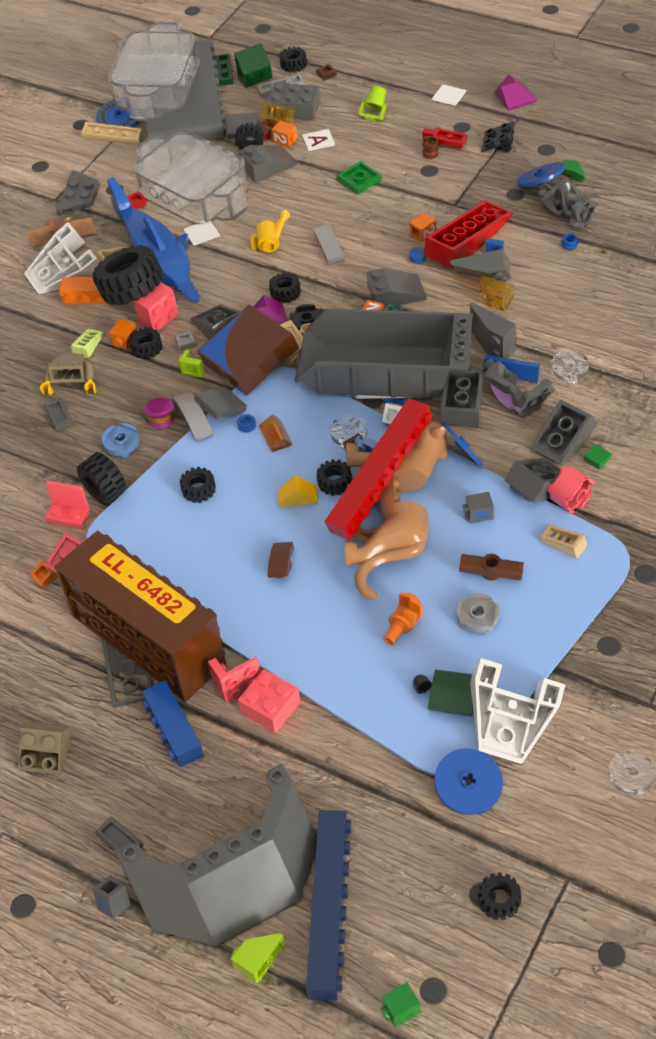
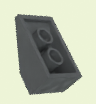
[238,145,297,183]
[450,249,512,283]
[366,268,427,309]
[470,302,516,358]
[191,304,241,339]
[529,399,598,465]
[505,458,561,503]

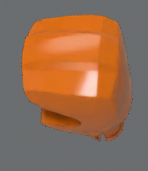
[383,592,423,646]

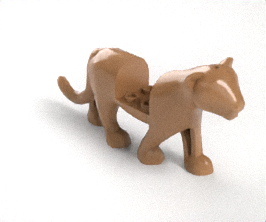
[345,420,448,600]

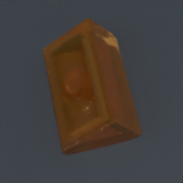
[259,414,293,452]

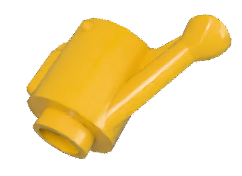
[250,210,290,253]

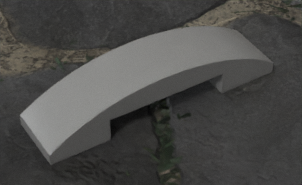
[172,391,213,441]

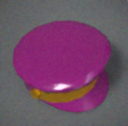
[143,397,175,429]

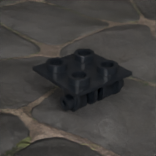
[481,121,514,152]

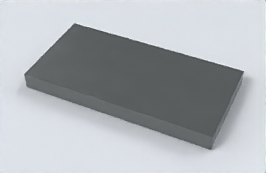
[101,637,152,708]

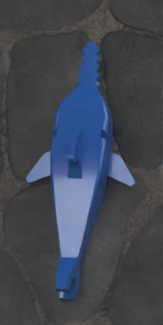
[107,177,201,303]

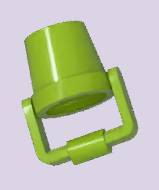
[359,86,387,121]

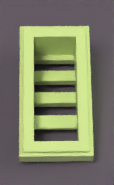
[71,329,104,358]

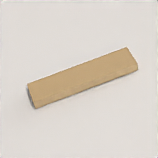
[81,122,144,144]

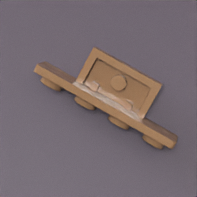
[27,216,95,246]

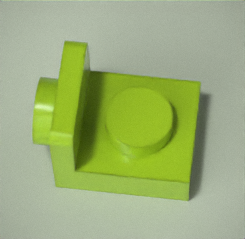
[179,349,204,378]

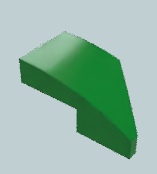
[561,160,586,180]

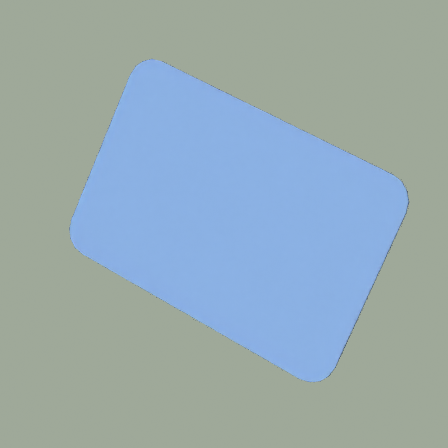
[86,366,630,776]

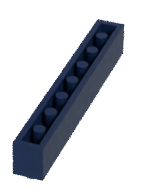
[306,810,352,1000]

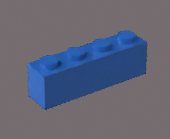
[141,680,204,767]

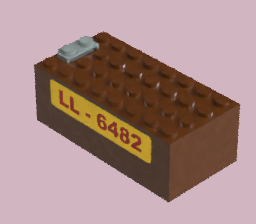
[54,530,226,702]

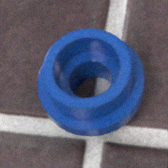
[561,233,578,249]

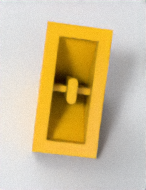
[278,475,318,507]

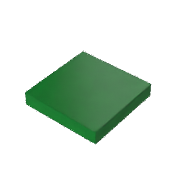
[336,161,382,195]

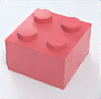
[134,282,179,331]
[238,669,301,733]

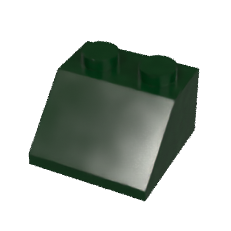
[234,43,273,88]

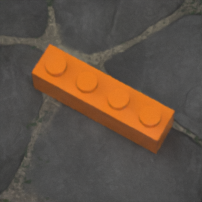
[59,277,106,304]

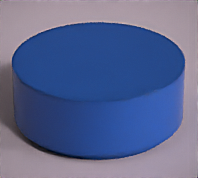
[409,247,426,263]
[237,414,256,433]

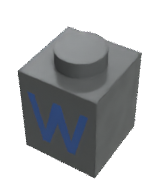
[463,492,494,524]
[92,875,131,919]

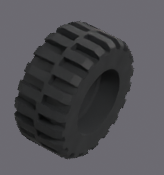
[92,245,163,305]

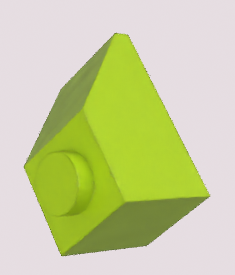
[231,933,285,984]

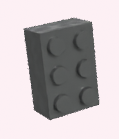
[267,83,320,120]
[441,369,484,427]

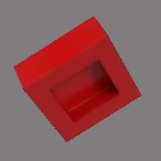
[127,191,147,209]

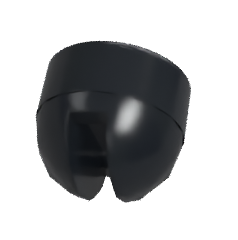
[413,674,432,694]

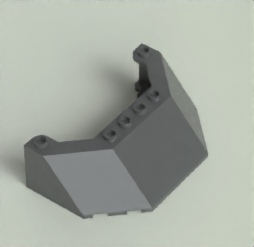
[115,763,317,948]

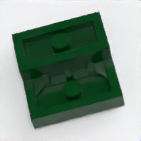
[428,669,473,716]

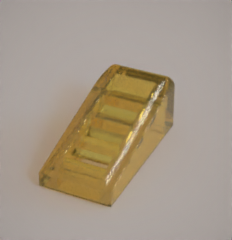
[261,101,296,124]

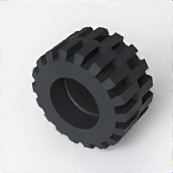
[77,452,126,504]

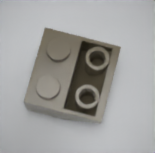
[18,721,71,775]

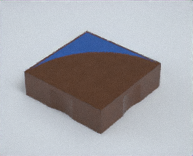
[197,304,300,396]

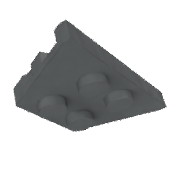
[56,170,100,215]

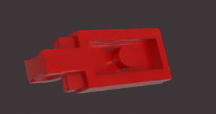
[422,128,467,149]

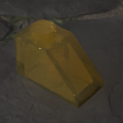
[480,276,514,311]

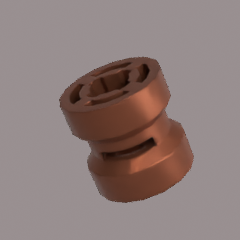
[422,136,438,159]

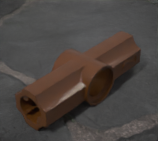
[459,554,524,581]

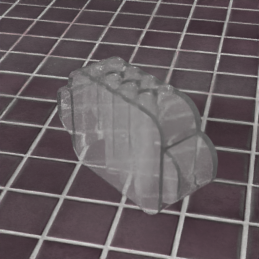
[108,22,200,121]
[134,131,249,225]

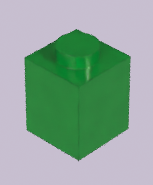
[380,982,421,1027]

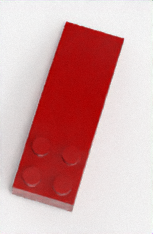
[424,200,513,268]

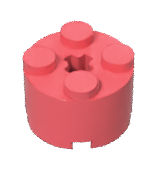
[547,466,594,513]

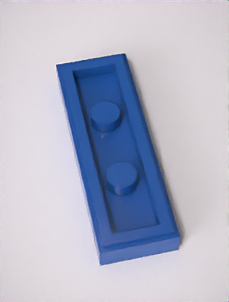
[484,355,540,383]

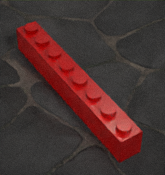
[324,398,432,541]

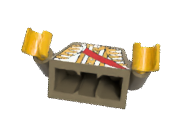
[40,353,96,396]

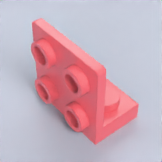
[45,481,91,529]
[208,657,261,703]

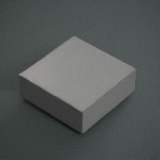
[174,331,197,351]

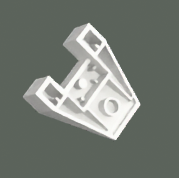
[24,222,100,294]
[470,658,565,764]

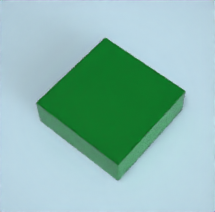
[584,444,612,469]

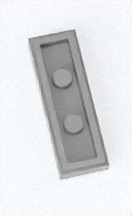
[257,74,305,98]
[313,224,344,264]

